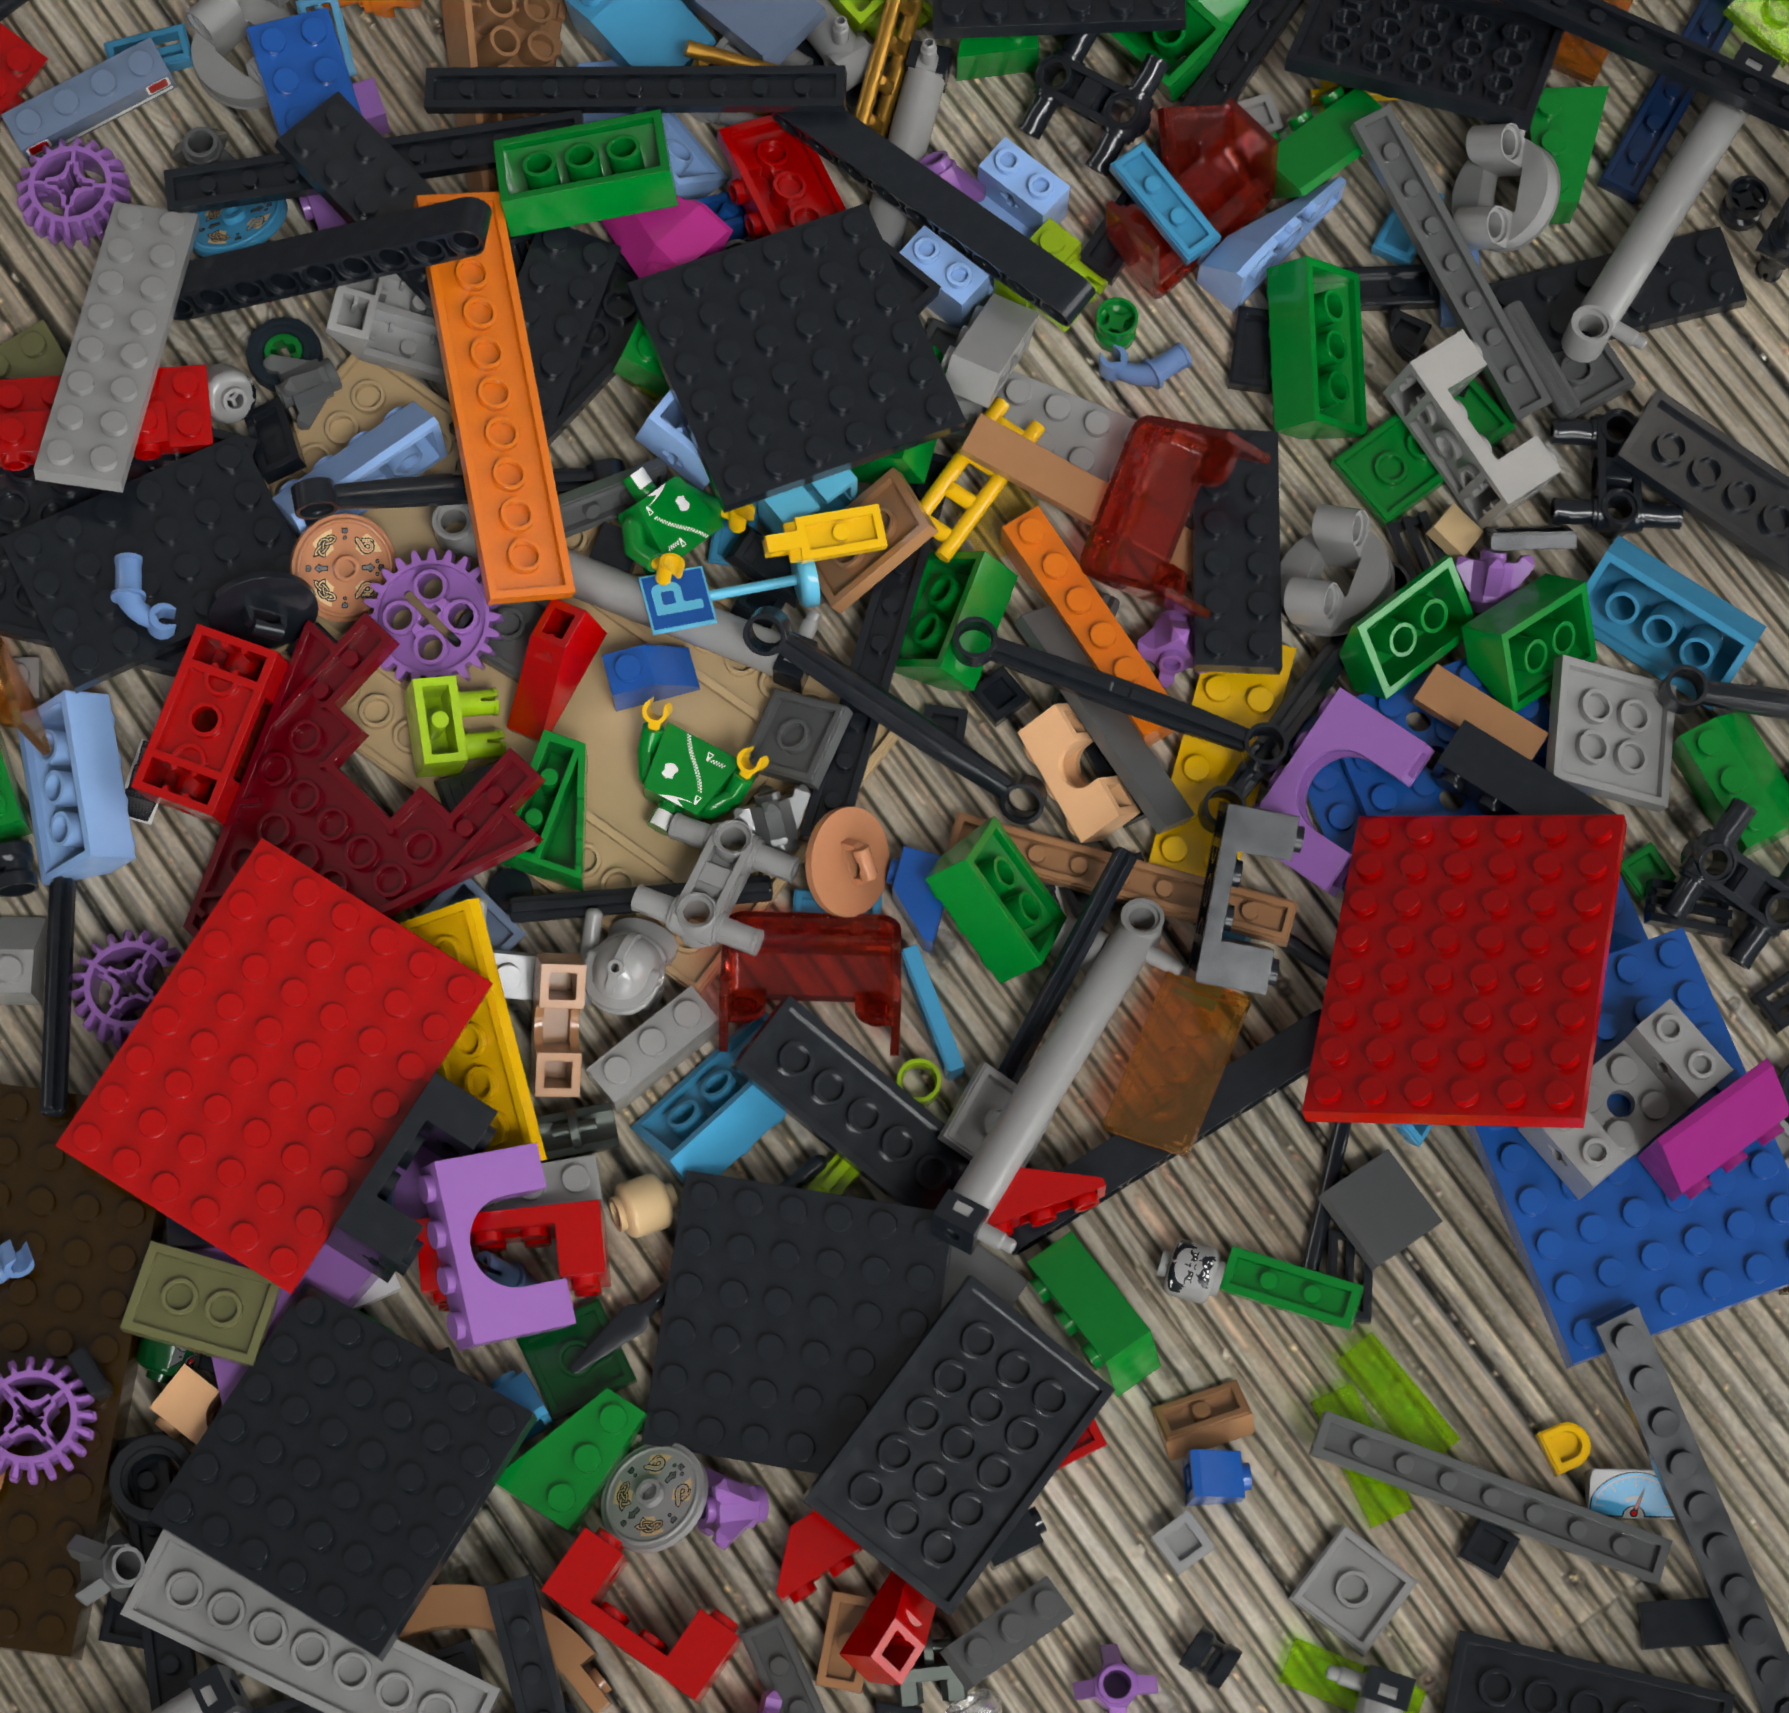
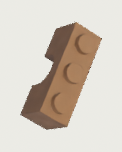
[529,953,587,1097]

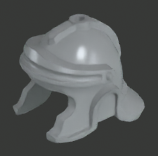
[585,918,677,1019]

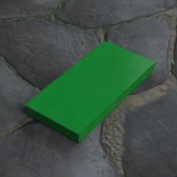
[1330,379,1516,528]

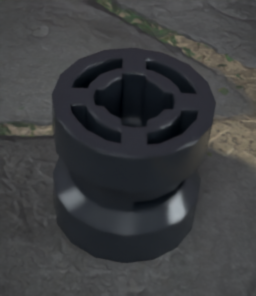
[1719,175,1770,232]
[0,841,39,897]
[1178,1625,1242,1691]

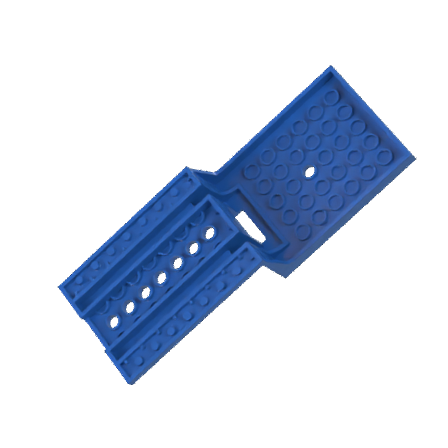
[1286,658,1789,1369]

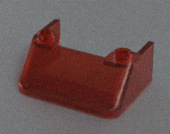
[1106,97,1278,299]
[1080,415,1272,619]
[719,911,901,1056]

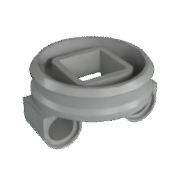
[186,0,291,110]
[1452,123,1561,252]
[1280,504,1395,637]

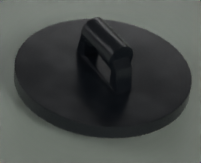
[207,571,319,649]

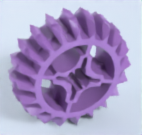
[16,136,132,250]
[72,929,182,1048]
[0,1357,97,1485]

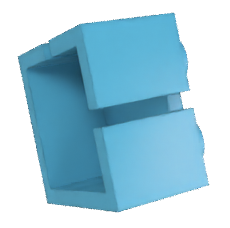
[757,469,858,535]

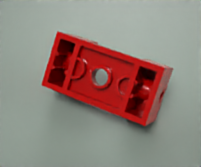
[131,623,289,827]
[415,1200,611,1312]
[541,1527,742,1704]

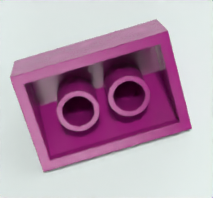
[1637,1058,1789,1202]

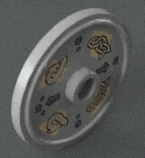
[601,1443,708,1553]

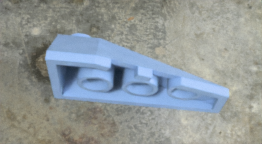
[1196,176,1346,313]

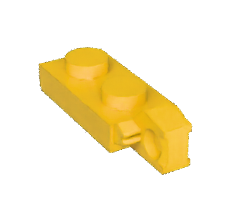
[762,504,888,564]

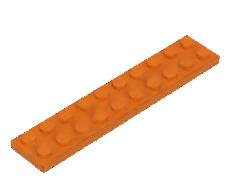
[414,191,576,605]

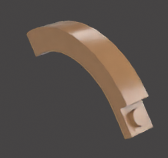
[397,1584,612,1713]

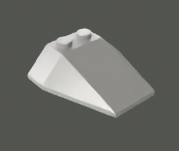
[325,274,446,384]

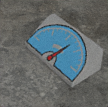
[1585,1468,1675,1520]

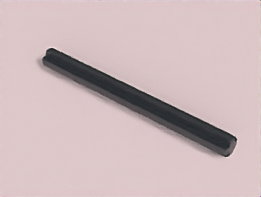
[997,846,1137,1085]
[40,876,76,1118]
[509,876,773,923]

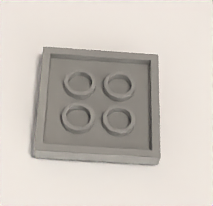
[1545,655,1677,812]

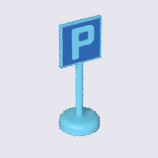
[638,562,820,635]

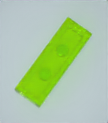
[1336,1332,1461,1454]
[1310,1383,1413,1529]
[1278,1638,1427,1713]

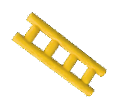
[920,397,1045,563]

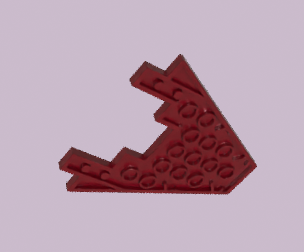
[183,612,546,938]

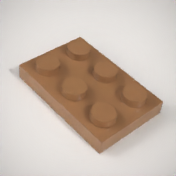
[815,467,938,614]

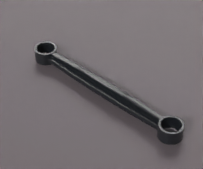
[291,458,626,520]
[1198,561,1411,834]
[743,606,1047,825]
[952,617,1289,773]
[1658,665,1789,721]

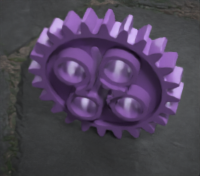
[363,548,505,683]

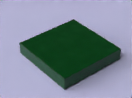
[516,1298,637,1421]

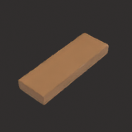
[1412,664,1549,761]

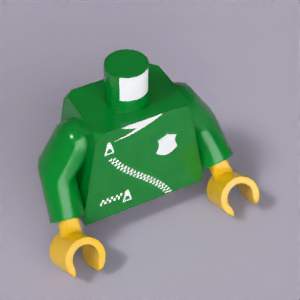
[618,466,755,585]
[636,696,769,836]

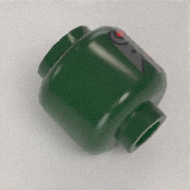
[135,1337,198,1384]

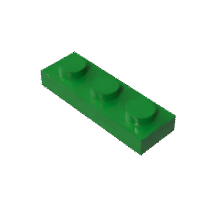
[1219,1246,1364,1332]

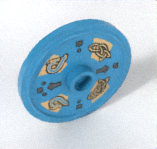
[193,199,288,257]

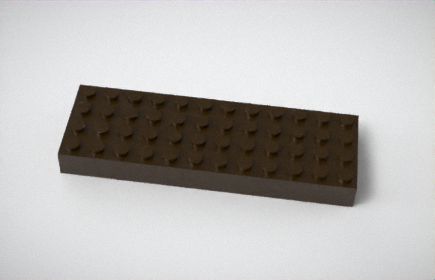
[0,1084,167,1660]

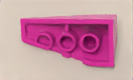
[601,195,733,279]

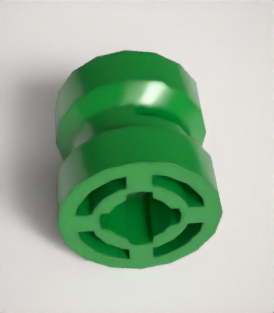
[1094,297,1138,353]

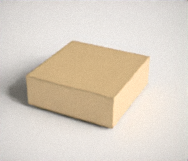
[1426,503,1484,561]

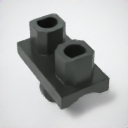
[536,1102,620,1163]
[889,1628,968,1707]

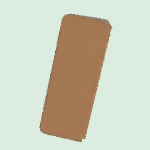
[1151,1379,1255,1461]

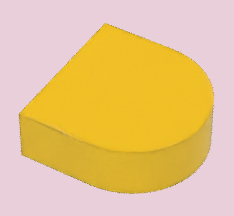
[1535,1422,1591,1477]

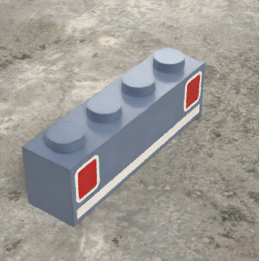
[1,37,177,163]

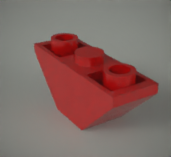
[776,1511,863,1605]

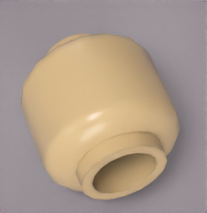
[608,1173,679,1238]

